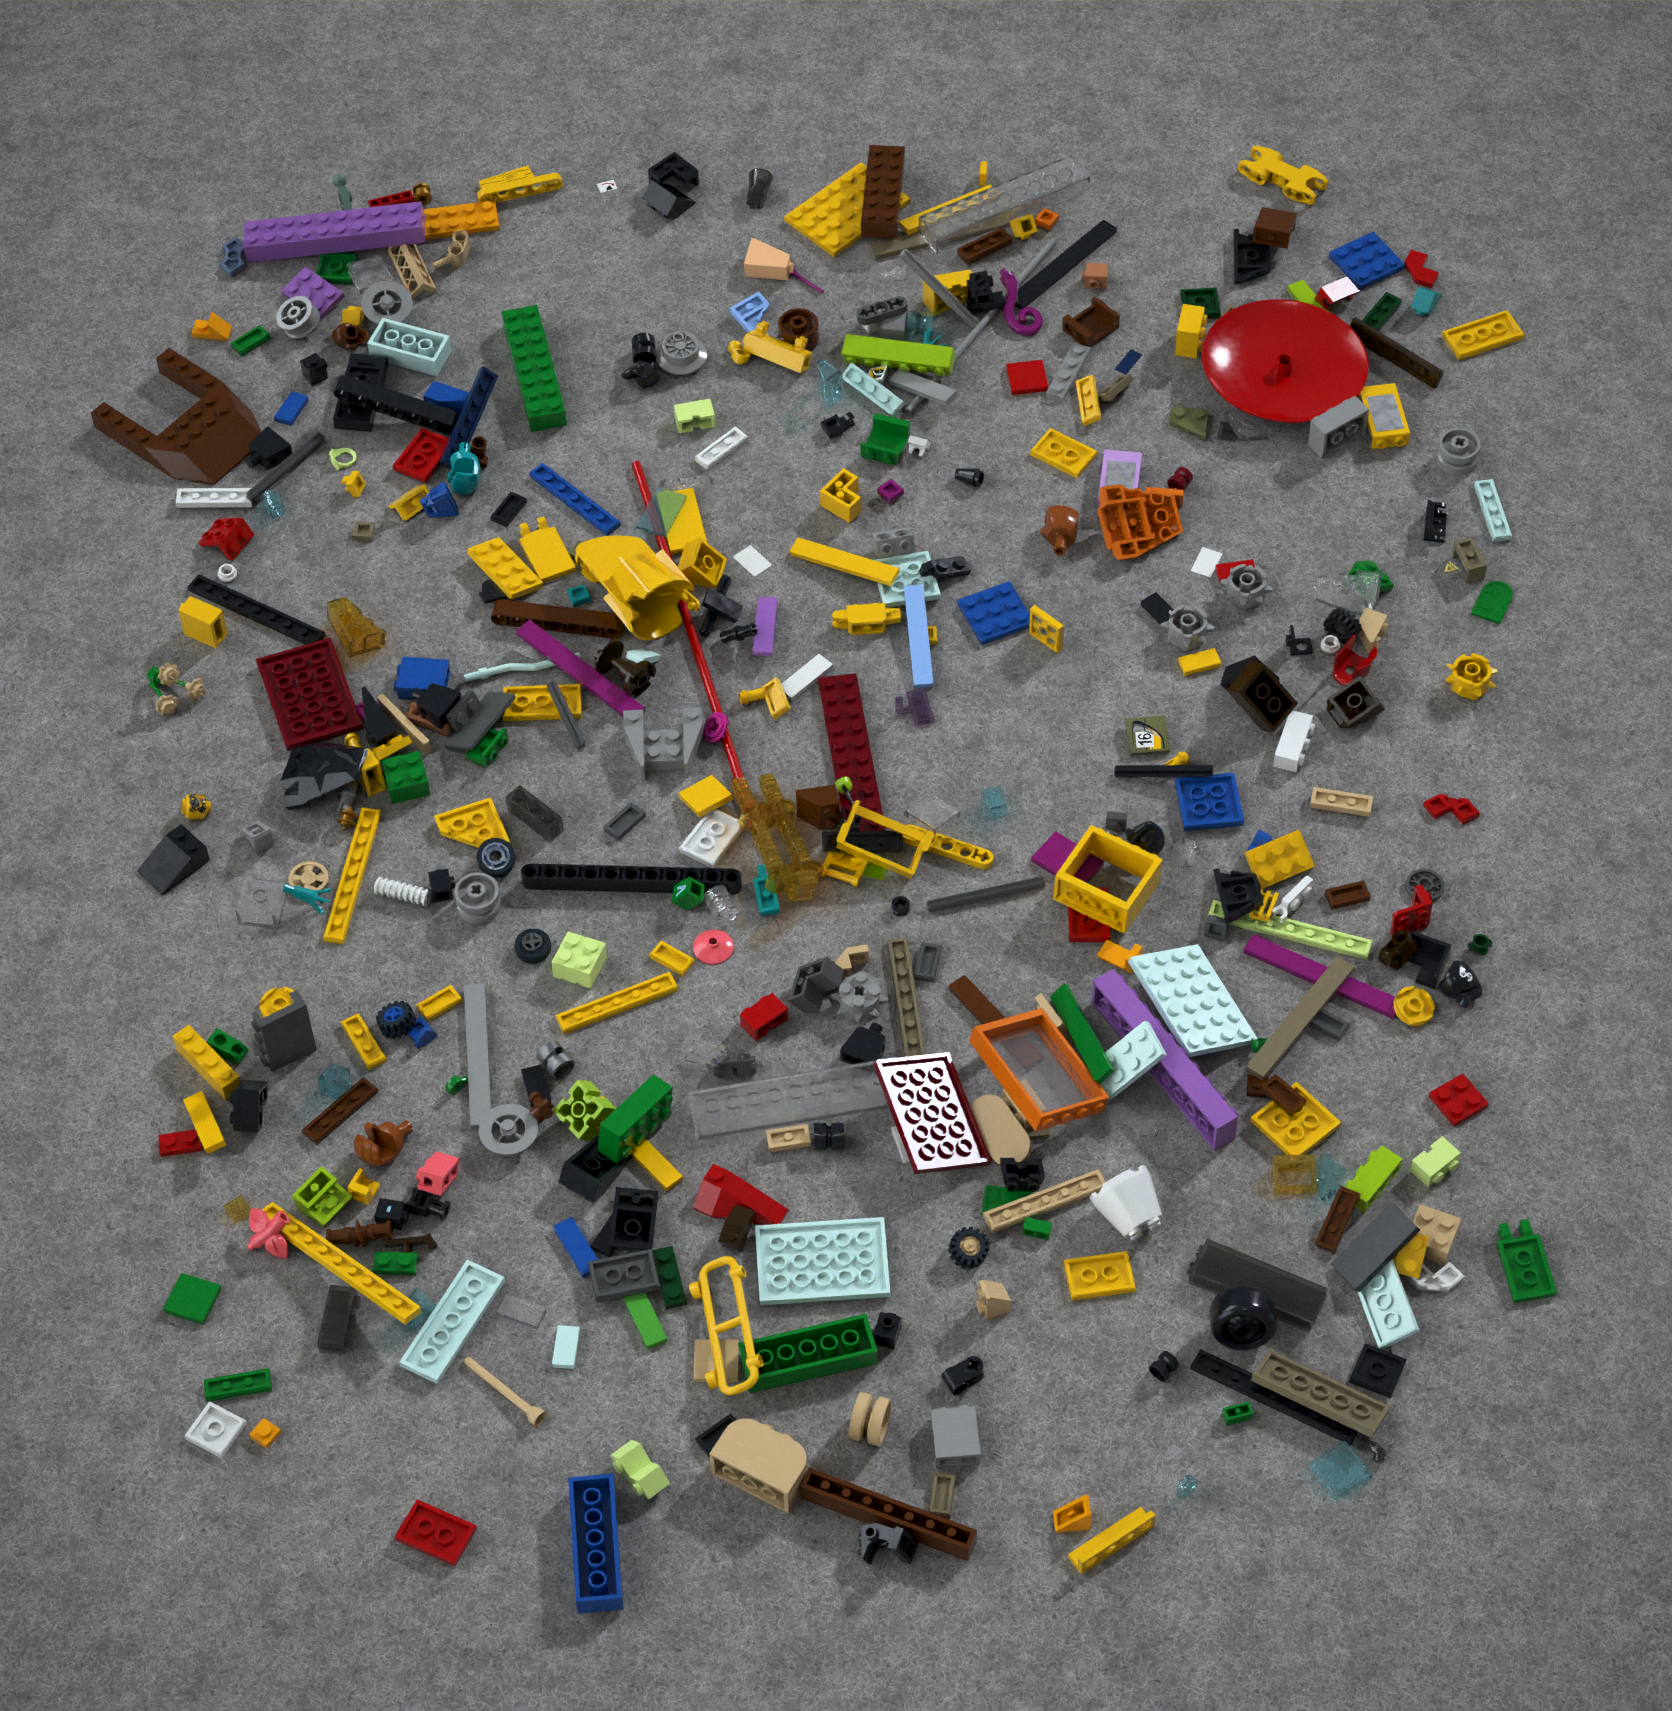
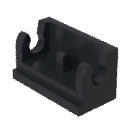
[1423,500,1447,543]

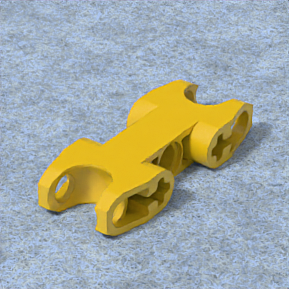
[1238,146,1329,205]

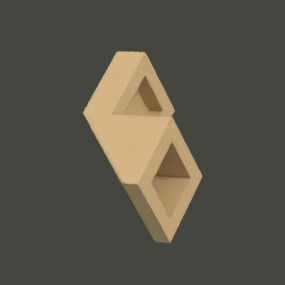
[835,944,869,980]

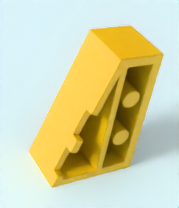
[923,270,972,316]

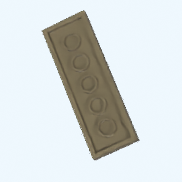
[1251,1350,1390,1438]

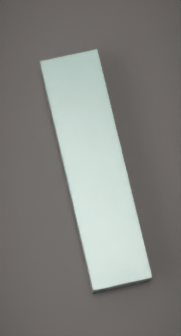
[841,362,906,418]
[1474,479,1512,542]

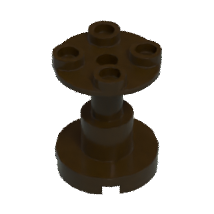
[594,638,656,697]

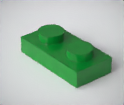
[372,1251,418,1275]

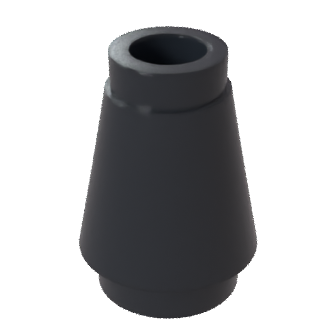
[955,468,984,487]

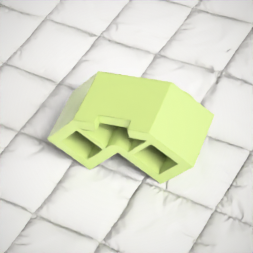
[611,1440,670,1499]

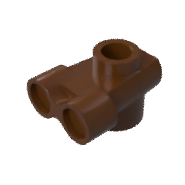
[470,436,488,468]
[529,1091,555,1123]

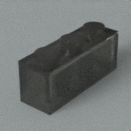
[506,785,564,843]
[317,1285,361,1355]

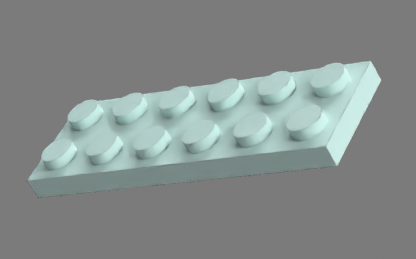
[399,1260,505,1384]

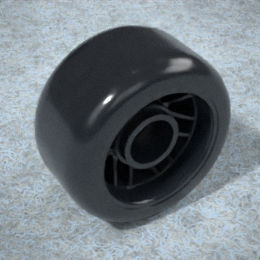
[1209,1285,1277,1350]

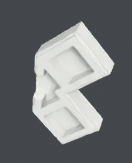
[1402,1262,1465,1292]

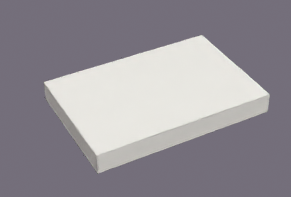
[679,809,745,868]

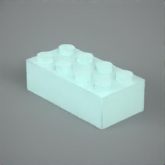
[367,318,452,377]

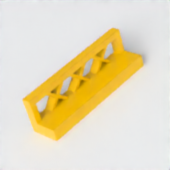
[1068,1507,1156,1575]

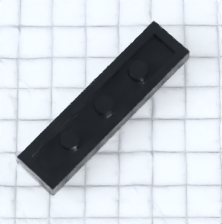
[822,831,903,853]

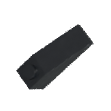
[362,686,397,747]

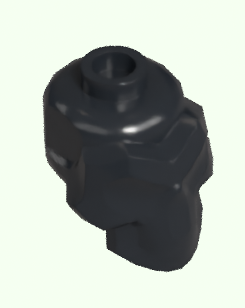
[621,360,660,389]

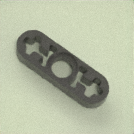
[857,296,907,325]

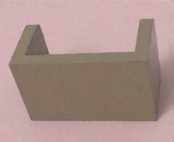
[1452,537,1487,584]

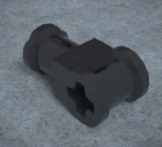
[405,1187,450,1220]

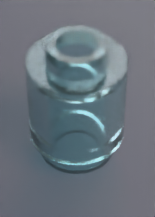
[261,490,285,518]

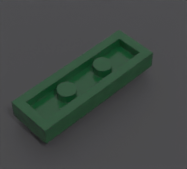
[1362,292,1402,331]
[652,1246,687,1309]

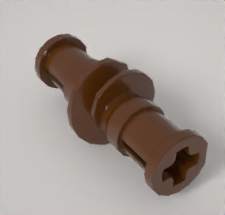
[326,1220,394,1247]

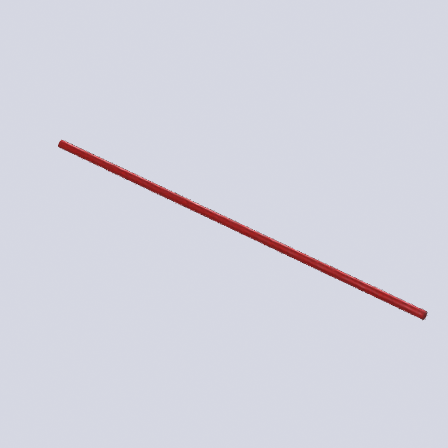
[632,461,761,832]

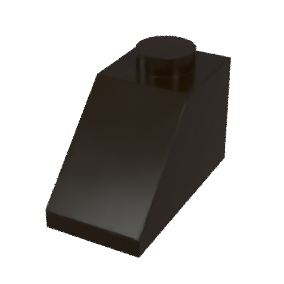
[718,1205,756,1252]

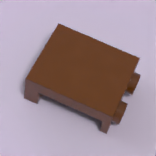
[1252,207,1297,249]
[1062,296,1120,347]

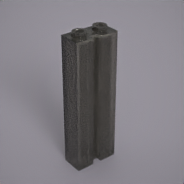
[1187,1239,1328,1333]

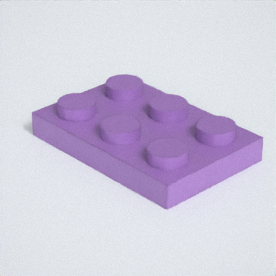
[281,266,345,321]

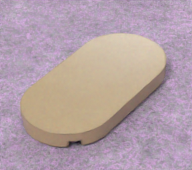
[970,1095,1032,1165]

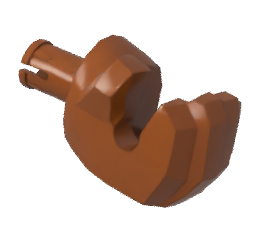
[1040,505,1079,556]
[354,1121,413,1166]

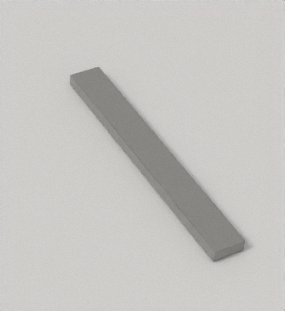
[464,983,491,1129]

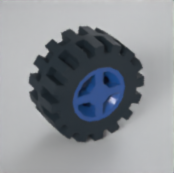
[376,1001,416,1039]

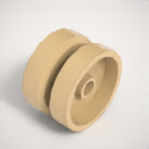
[848,1392,892,1447]

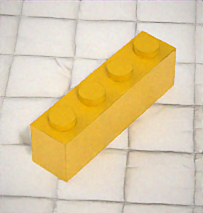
[172,1025,241,1101]

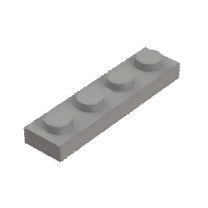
[1046,342,1091,403]

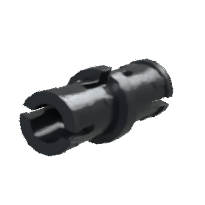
[720,623,758,643]

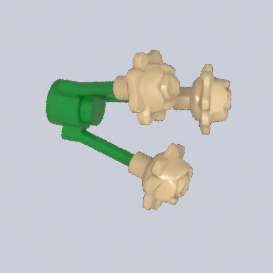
[147,663,206,715]

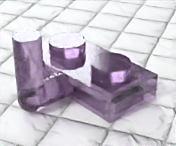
[895,688,934,726]

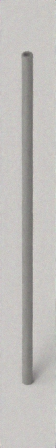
[905,238,1057,414]

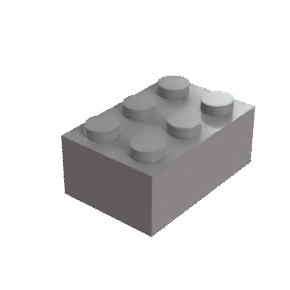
[1308,396,1369,459]

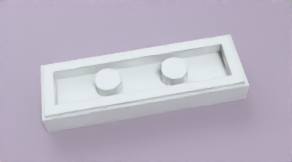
[695,427,748,470]
[782,654,833,702]

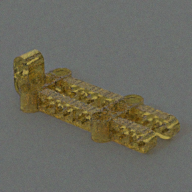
[732,774,824,902]

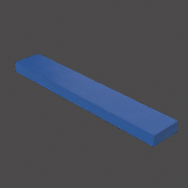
[529,463,621,536]

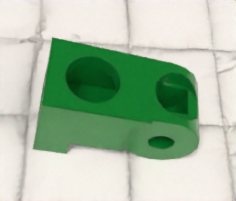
[206,1028,249,1065]

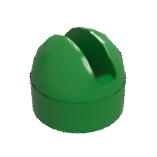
[1251,1038,1267,1053]

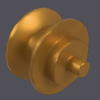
[336,807,358,830]

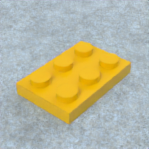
[1244,829,1315,889]

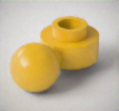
[728,340,750,365]

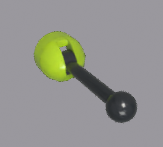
[835,777,862,821]

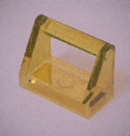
[1271,1154,1317,1195]

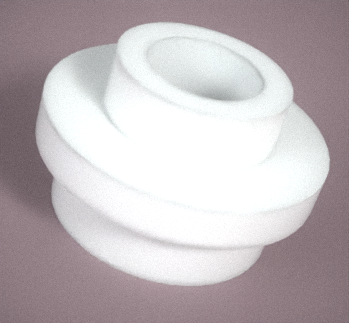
[218,564,237,582]
[1320,635,1340,654]

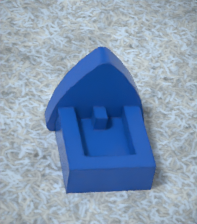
[407,1017,438,1049]

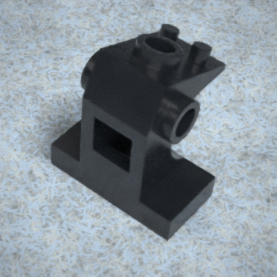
[966,271,1004,314]
[858,1523,919,1565]

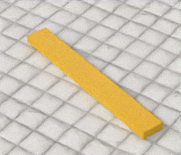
[323,808,382,944]

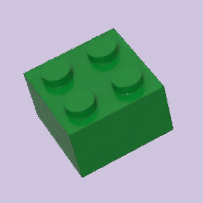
[381,751,430,804]

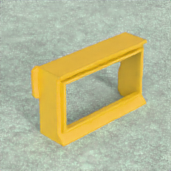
[836,800,934,879]

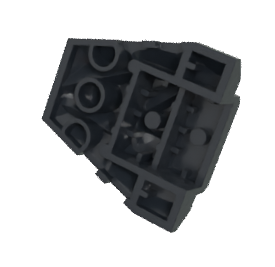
[281,742,368,810]

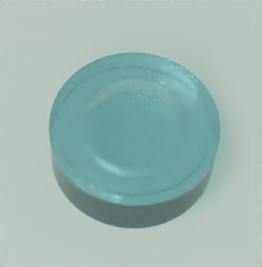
[1177,1475,1198,1498]

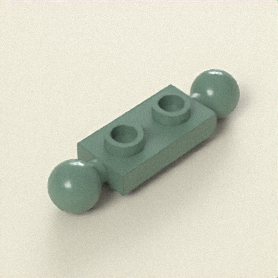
[332,173,355,211]

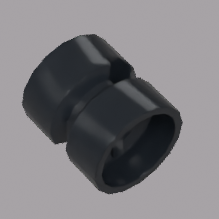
[632,333,656,364]
[814,1123,844,1150]

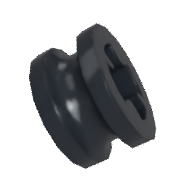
[892,896,910,916]

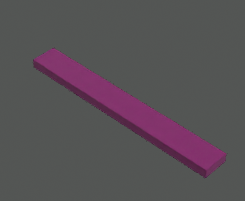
[516,619,645,717]
[1244,934,1396,1019]

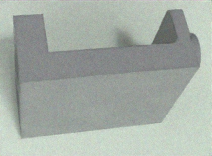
[931,1405,981,1468]

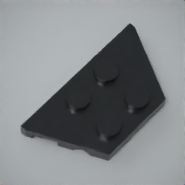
[1233,229,1271,284]
[1213,869,1263,924]

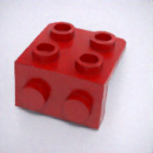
[198,518,255,560]
[1390,884,1433,938]

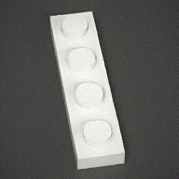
[176,488,253,508]

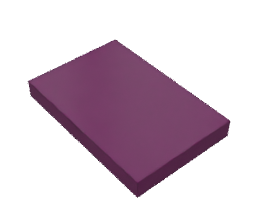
[1031,831,1104,883]

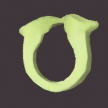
[329,448,356,471]

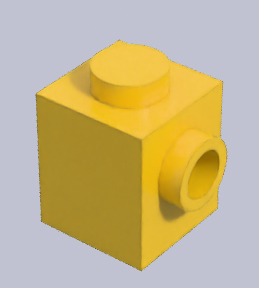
[1009,214,1038,240]

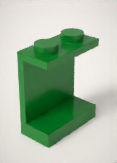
[860,413,910,466]

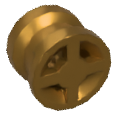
[412,182,432,205]

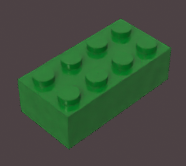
[598,1074,673,1164]

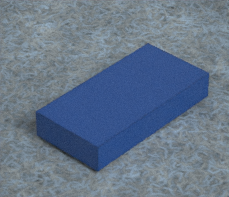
[274,391,309,426]

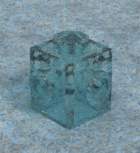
[318,1064,352,1099]

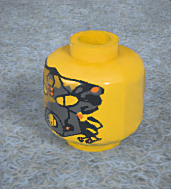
[181,794,211,820]

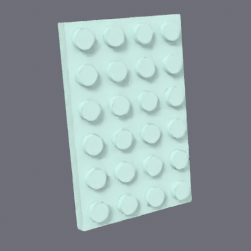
[1128,944,1258,1057]
[755,1217,890,1305]

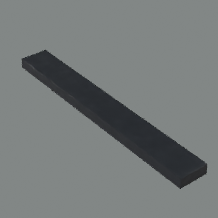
[1014,219,1117,310]
[188,574,326,645]
[1190,1349,1358,1446]

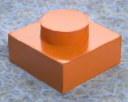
[1034,208,1059,231]

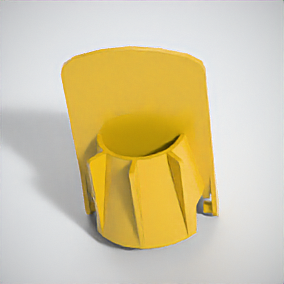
[575,535,700,641]

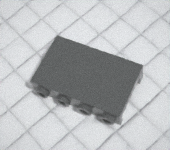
[251,990,317,1072]

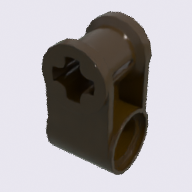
[1378,929,1418,970]

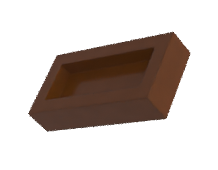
[1325,880,1371,910]
[1260,1074,1306,1117]

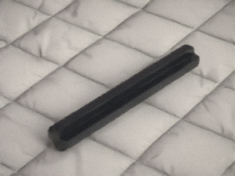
[699,575,731,638]

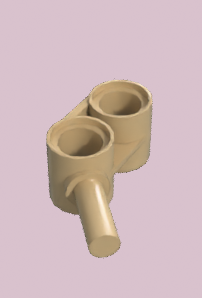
[432,230,470,270]

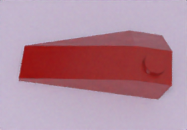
[693,1164,789,1225]

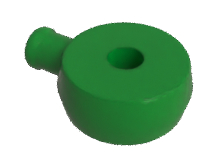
[445,1076,468,1095]

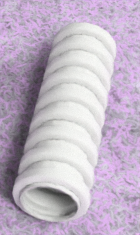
[374,877,431,907]

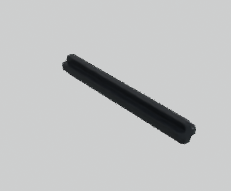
[1114,765,1213,777]

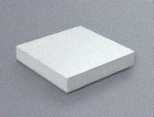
[184,1401,247,1458]

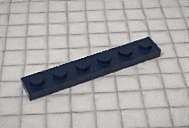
[440,366,498,469]

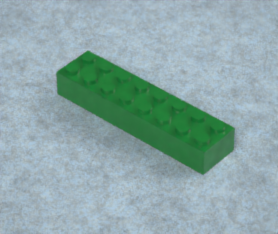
[501,305,567,432]

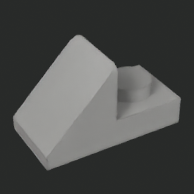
[241,821,274,854]

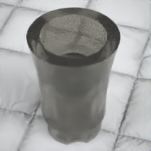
[747,168,773,209]

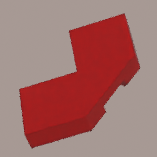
[1404,249,1439,289]
[1423,794,1480,825]

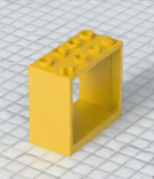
[1053,825,1163,934]

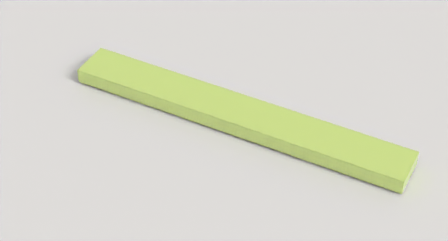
[1208,900,1373,960]

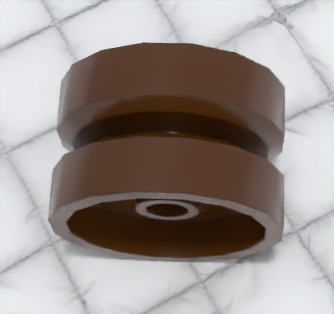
[778,308,819,352]

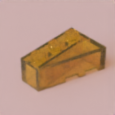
[327,597,386,657]

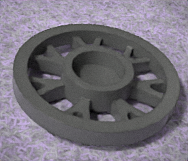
[1406,869,1445,901]

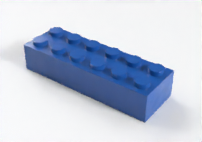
[568,1473,624,1614]

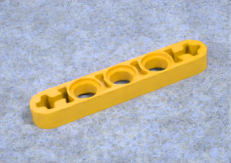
[477,173,563,203]
[902,824,994,870]

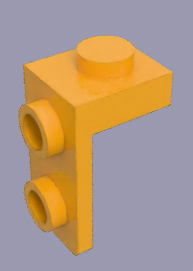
[1097,940,1143,975]

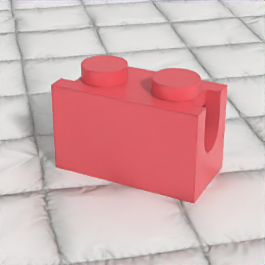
[416,1151,460,1196]

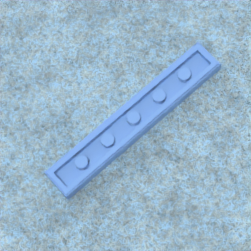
[904,585,933,688]

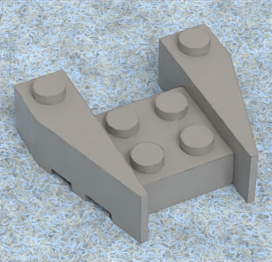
[623,707,704,780]

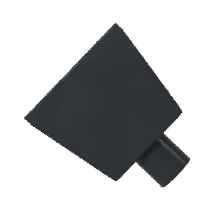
[246,426,293,470]
[412,683,461,729]
[840,1023,886,1073]

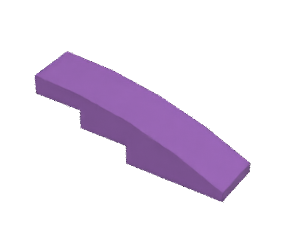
[753,597,778,656]

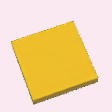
[678,775,733,818]

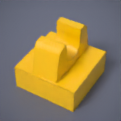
[341,471,366,497]

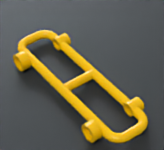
[689,1256,764,1396]

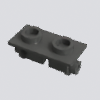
[713,1053,756,1077]

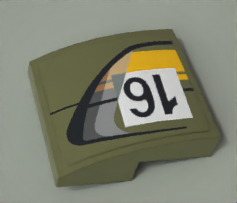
[1125,715,1170,755]

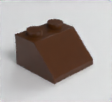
[795,784,840,830]

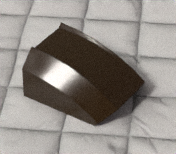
[1327,675,1385,728]

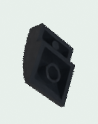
[609,1187,659,1251]

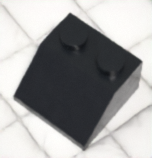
[642,180,696,219]

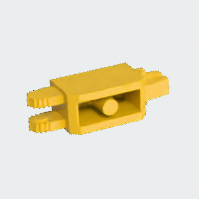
[832,603,901,635]

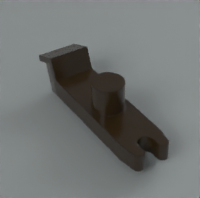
[383,1234,438,1252]

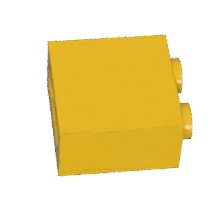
[178,596,228,649]

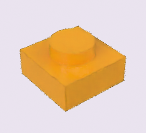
[249,1418,282,1449]

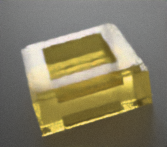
[223,1195,251,1224]

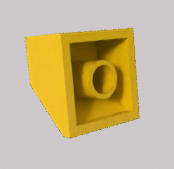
[678,537,727,588]

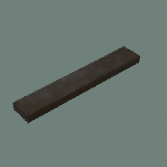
[1350,318,1444,389]

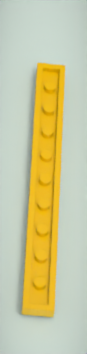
[262,1202,421,1325]

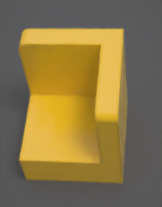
[347,1168,380,1205]

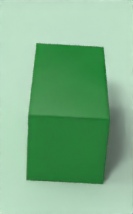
[1022,1217,1052,1240]
[1222,1401,1254,1426]

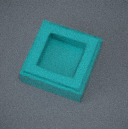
[567,584,592,607]

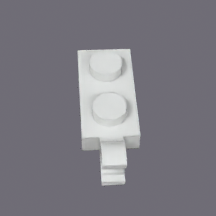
[1271,876,1313,923]

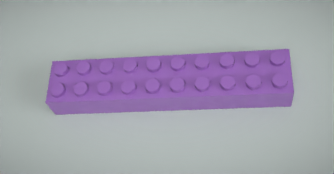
[243,202,426,262]
[1092,969,1238,1151]

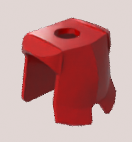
[1333,635,1378,686]

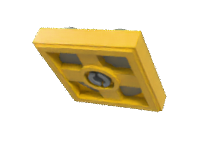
[1029,605,1064,653]

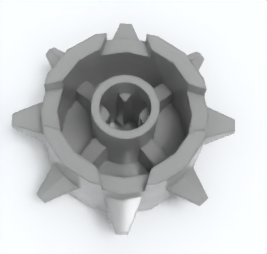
[1220,564,1273,610]
[1161,605,1215,651]
[831,972,888,1023]

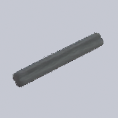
[547,681,586,749]

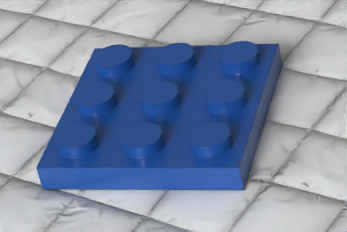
[1329,231,1405,290]
[957,581,1030,645]
[1175,773,1244,831]

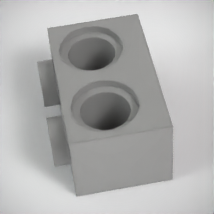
[872,527,915,559]

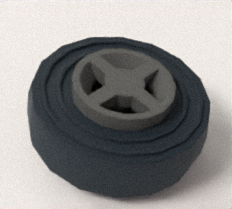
[514,929,551,964]

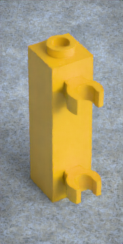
[743,321,813,373]

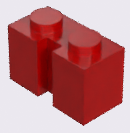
[740,993,788,1041]

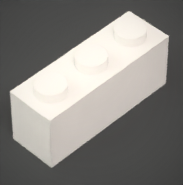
[1273,710,1315,772]

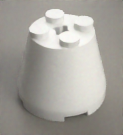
[1090,1165,1163,1241]

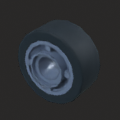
[477,838,515,877]

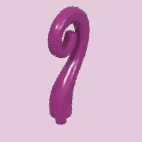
[1000,268,1043,336]

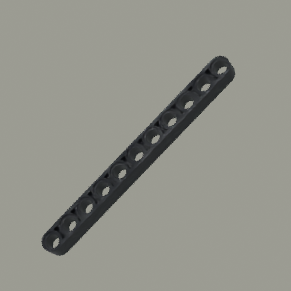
[521,863,742,895]

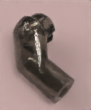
[1357,1438,1387,1463]

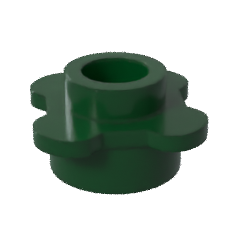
[1468,934,1492,956]

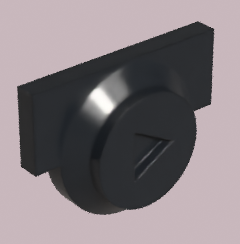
[479,579,509,604]

